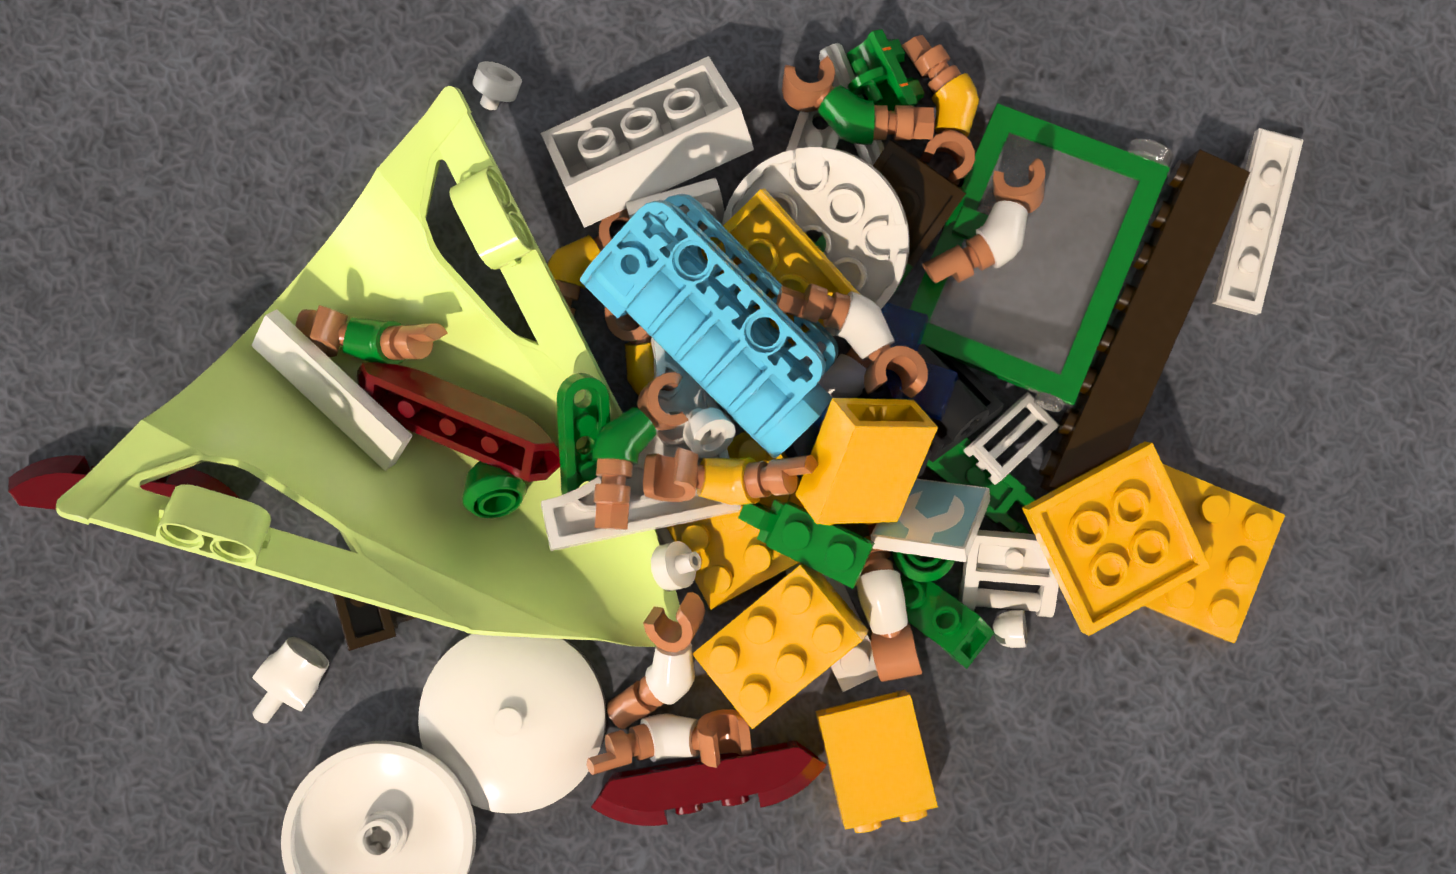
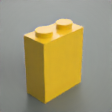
[795,398,938,525]
[815,689,938,833]

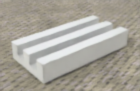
[963,392,1059,485]

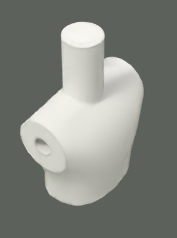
[252,637,329,723]

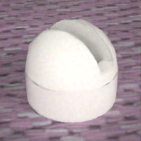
[992,610,1027,648]

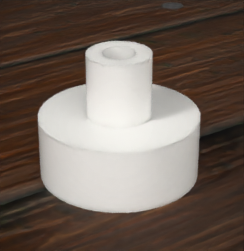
[472,61,522,110]
[683,408,735,458]
[651,541,702,591]

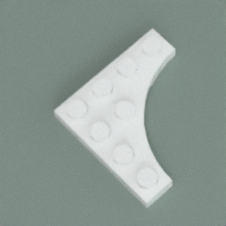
[541,338,741,551]

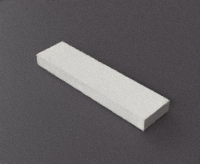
[1212,128,1303,315]
[251,309,413,471]

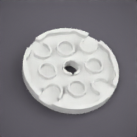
[722,147,909,336]

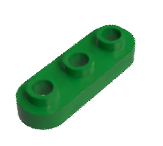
[557,373,610,495]

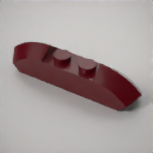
[357,362,560,482]
[8,455,240,510]
[591,740,827,826]

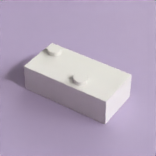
[541,56,754,228]

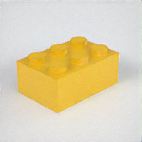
[692,564,869,729]

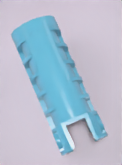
[580,194,839,459]

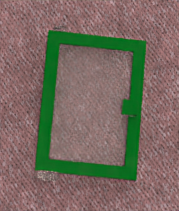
[898,103,1174,412]

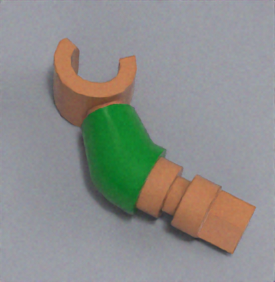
[782,55,934,145]
[295,305,448,365]
[592,372,689,530]

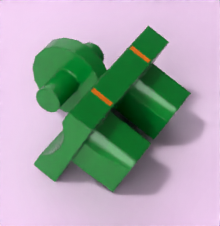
[846,29,925,111]

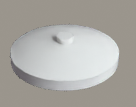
[418,634,606,813]
[281,741,476,874]

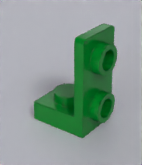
[901,574,994,669]

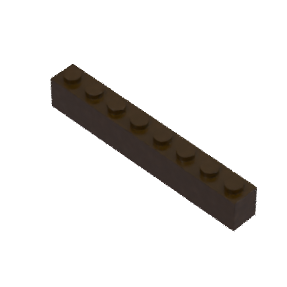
[1039,149,1250,492]

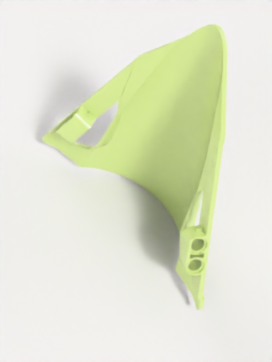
[56,86,680,647]

